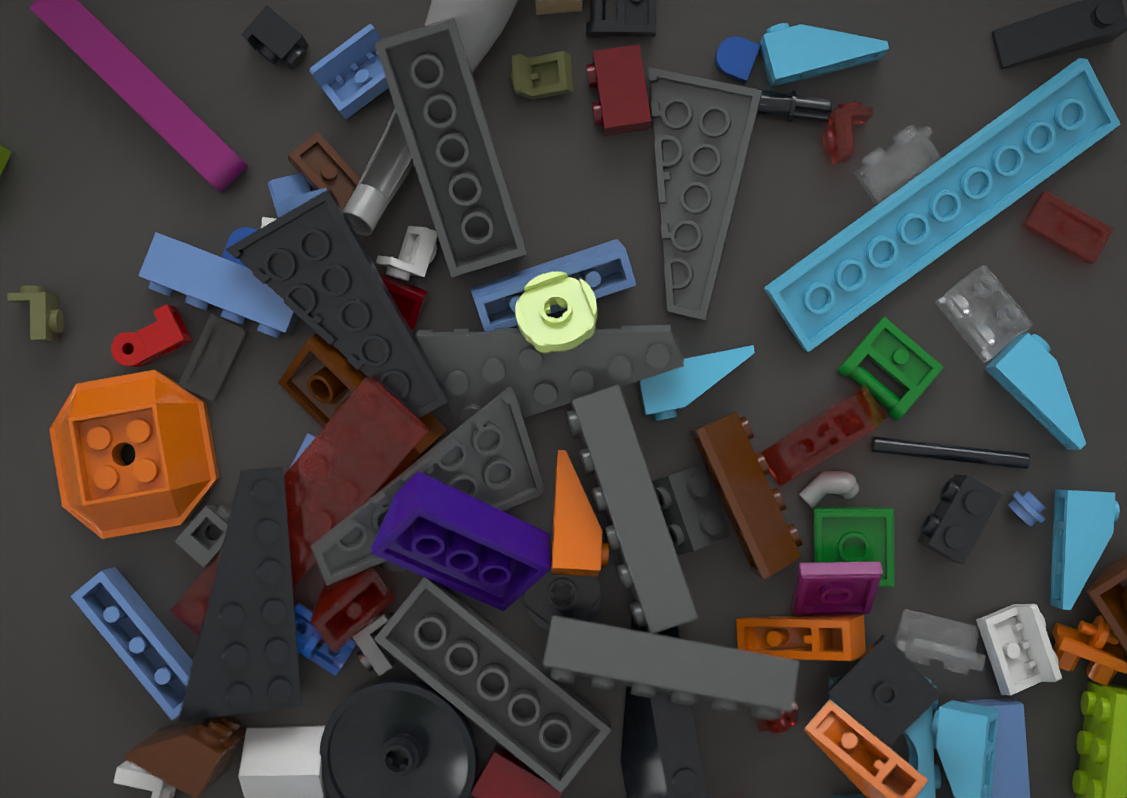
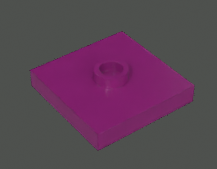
[791,562,882,615]

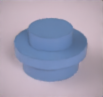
[1008,491,1046,527]

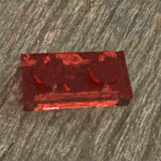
[1022,190,1113,264]

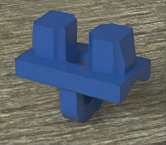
[294,603,357,676]

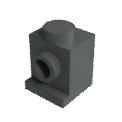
[174,504,231,568]

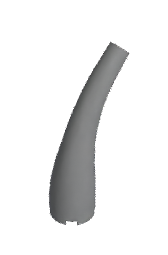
[343,0,518,236]

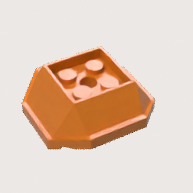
[49,370,220,539]

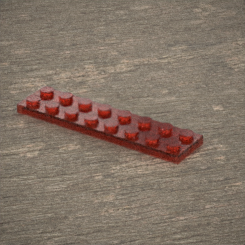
[170,376,430,636]

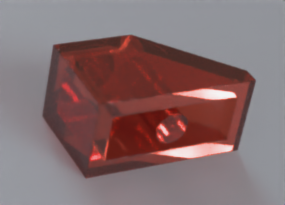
[310,568,395,652]

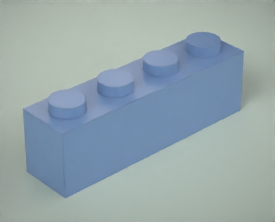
[138,232,300,339]
[470,239,636,331]
[70,567,193,721]
[965,698,1030,798]

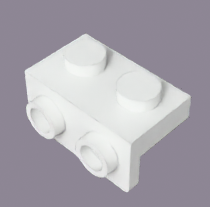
[976,604,1062,695]

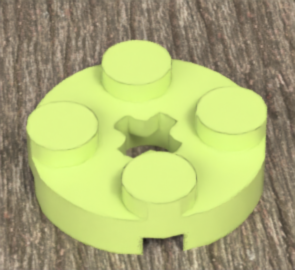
[515,271,598,353]

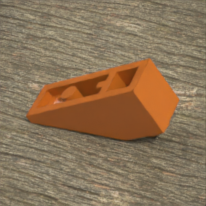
[550,450,609,577]
[736,614,866,661]
[804,700,928,798]

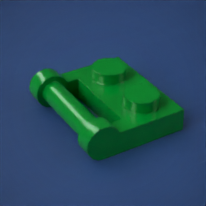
[837,316,944,421]

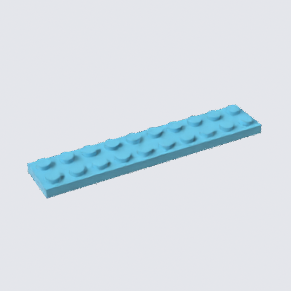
[764,58,1121,352]

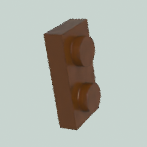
[288,132,361,209]

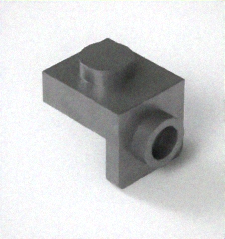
[352,610,396,676]

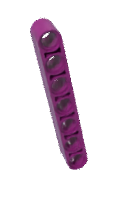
[29,0,248,193]

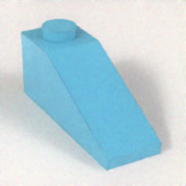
[759,23,889,89]
[984,333,1086,450]
[637,345,755,421]
[1050,489,1120,610]
[932,700,999,798]

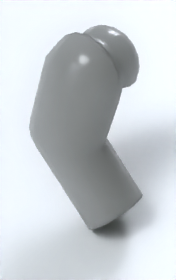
[798,471,859,508]

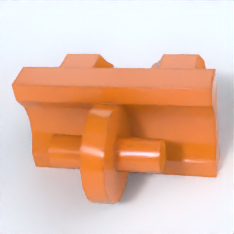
[1052,615,1127,686]

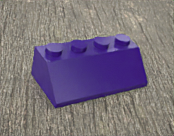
[371,471,551,611]

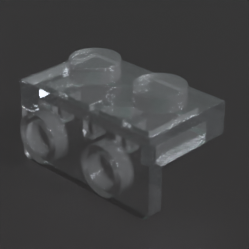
[854,125,941,206]
[935,265,1033,363]
[894,608,986,675]

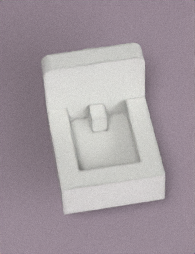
[376,226,438,281]
[113,761,176,798]

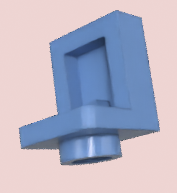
[268,173,327,218]

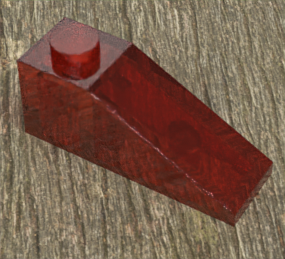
[761,385,887,486]

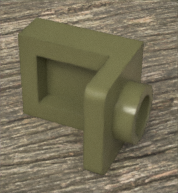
[510,51,574,100]
[7,285,64,343]

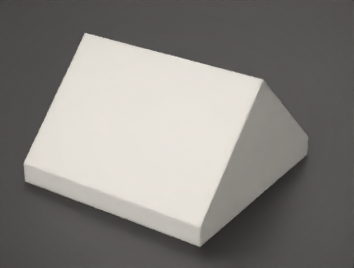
[238,726,327,798]

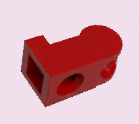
[111,304,193,367]

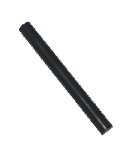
[871,437,1030,469]

